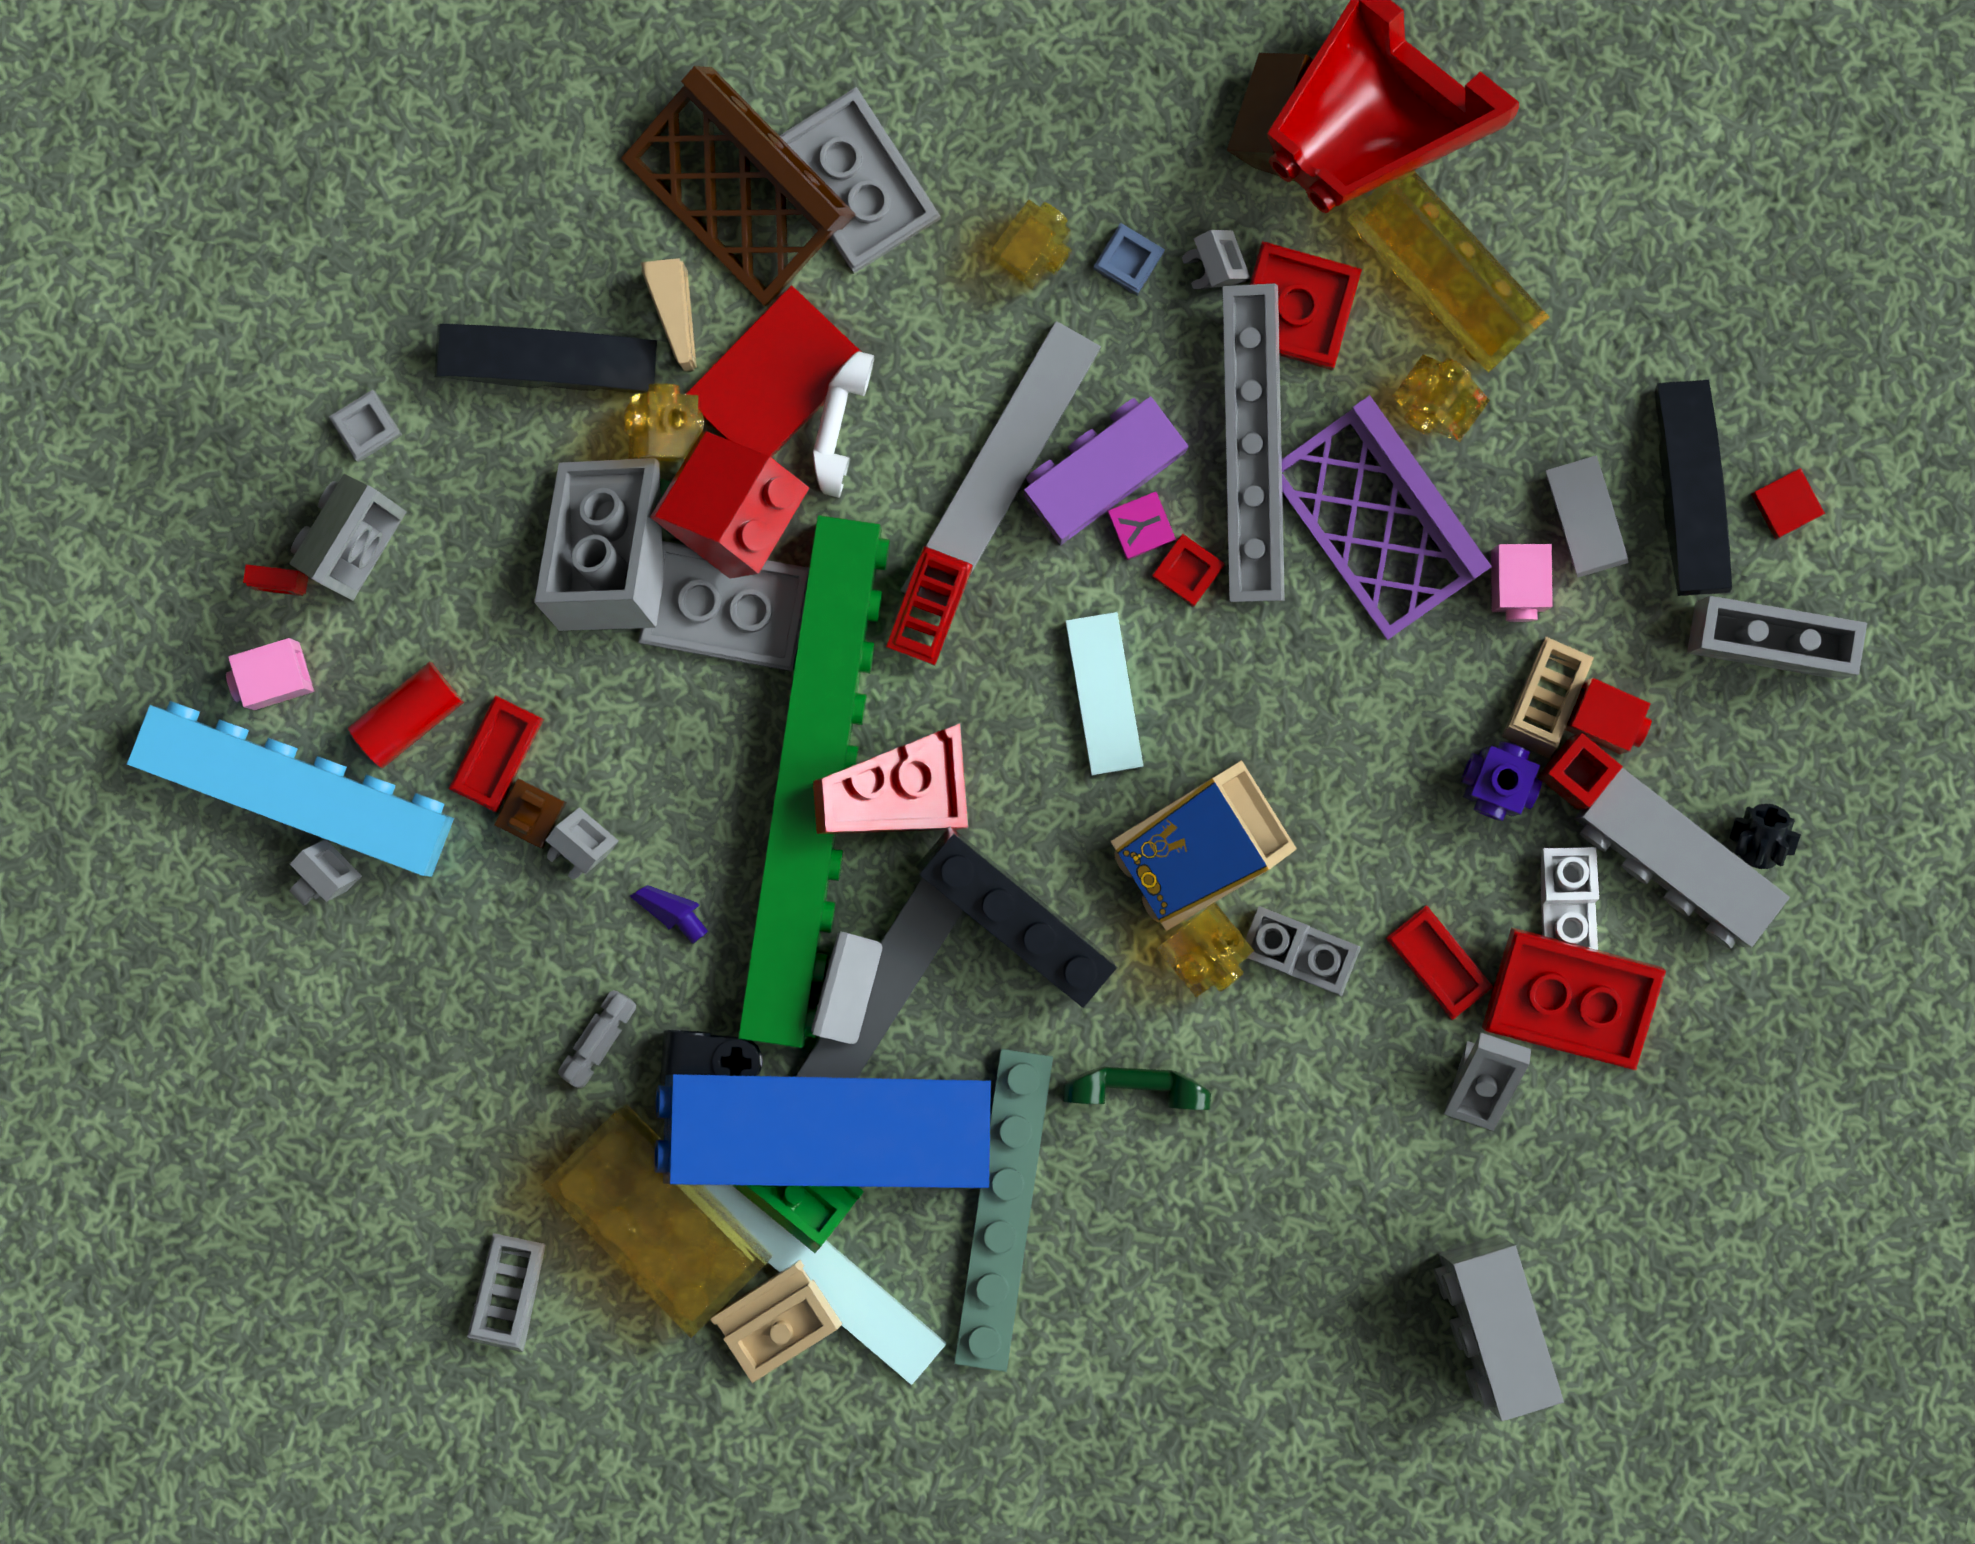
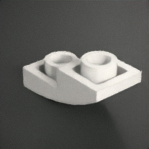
[1541,847,1599,950]

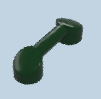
[1063,1066,1211,1110]

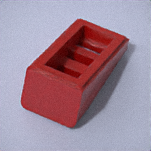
[886,546,973,666]

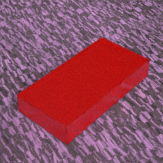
[449,695,544,812]
[1385,905,1493,1020]

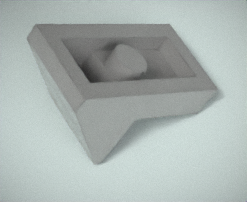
[1444,1032,1531,1131]

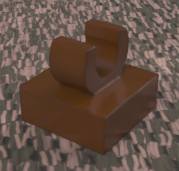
[494,778,567,849]

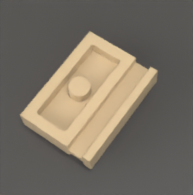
[710,1260,842,1383]

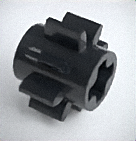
[1729,804,1801,869]

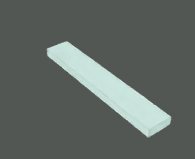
[677,1184,946,1385]

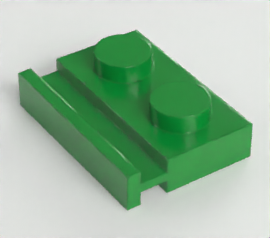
[733,1185,864,1253]

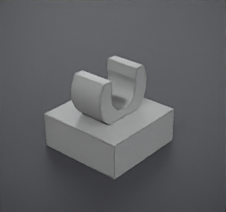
[1182,230,1251,289]
[545,807,619,880]
[289,839,362,906]

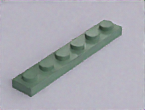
[954,1048,1053,1372]

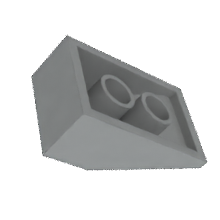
[534,458,664,631]
[289,474,407,601]

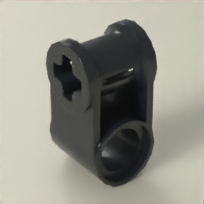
[660,1030,763,1084]

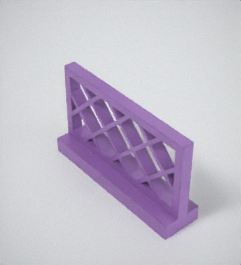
[1282,395,1492,640]

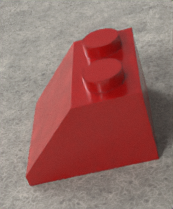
[650,431,809,579]

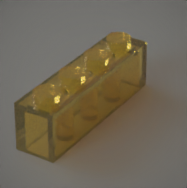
[1347,171,1549,373]

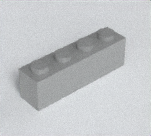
[1574,768,1790,949]

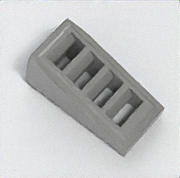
[467,1233,546,1352]

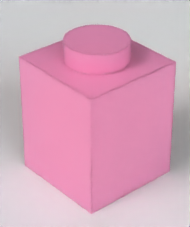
[1491,544,1553,622]
[226,638,314,710]

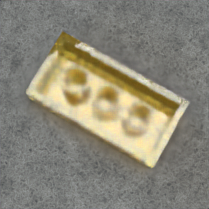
[541,1104,773,1338]

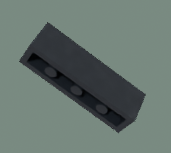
[916,826,1117,1008]

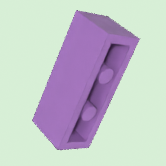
[1023,396,1188,546]

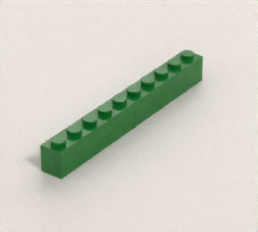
[739,515,890,1048]

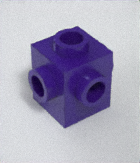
[1461,741,1542,821]

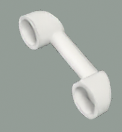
[813,351,874,498]

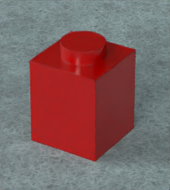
[1565,678,1652,754]
[1537,733,1623,810]

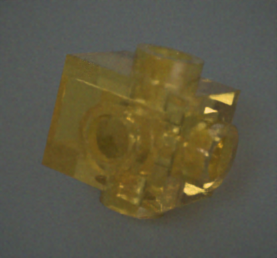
[1393,354,1490,442]
[623,384,704,462]
[1157,902,1254,997]

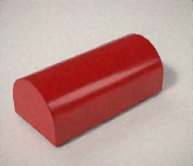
[348,661,464,768]

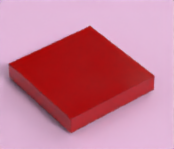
[1250,241,1362,370]

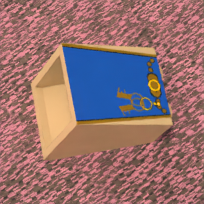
[1111,760,1297,931]

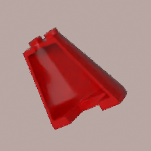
[1267,0,1519,213]

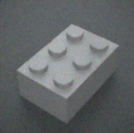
[1434,1235,1564,1421]

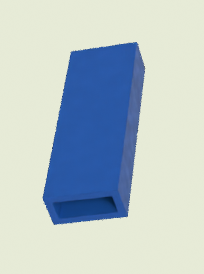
[654,1074,991,1188]

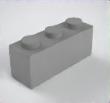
[1687,596,1867,680]

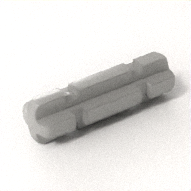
[558,990,636,1089]

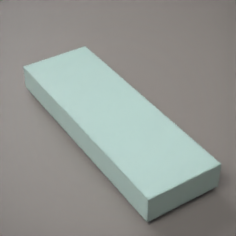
[1065,612,1144,776]

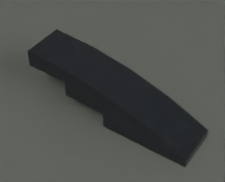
[434,323,657,394]
[1655,380,1732,596]

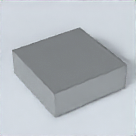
[329,390,402,462]

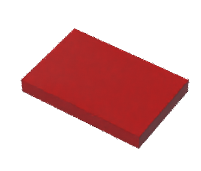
[683,285,862,458]
[1482,927,1666,1070]

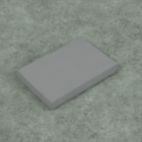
[780,87,941,274]
[638,541,810,672]

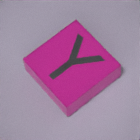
[1107,491,1176,560]

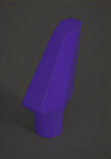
[630,885,709,945]

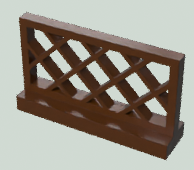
[621,66,856,306]

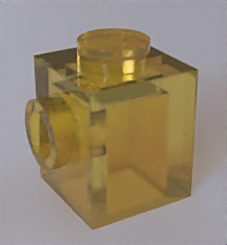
[991,199,1072,289]

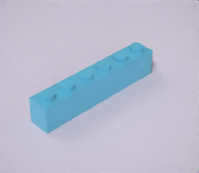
[127,701,454,877]

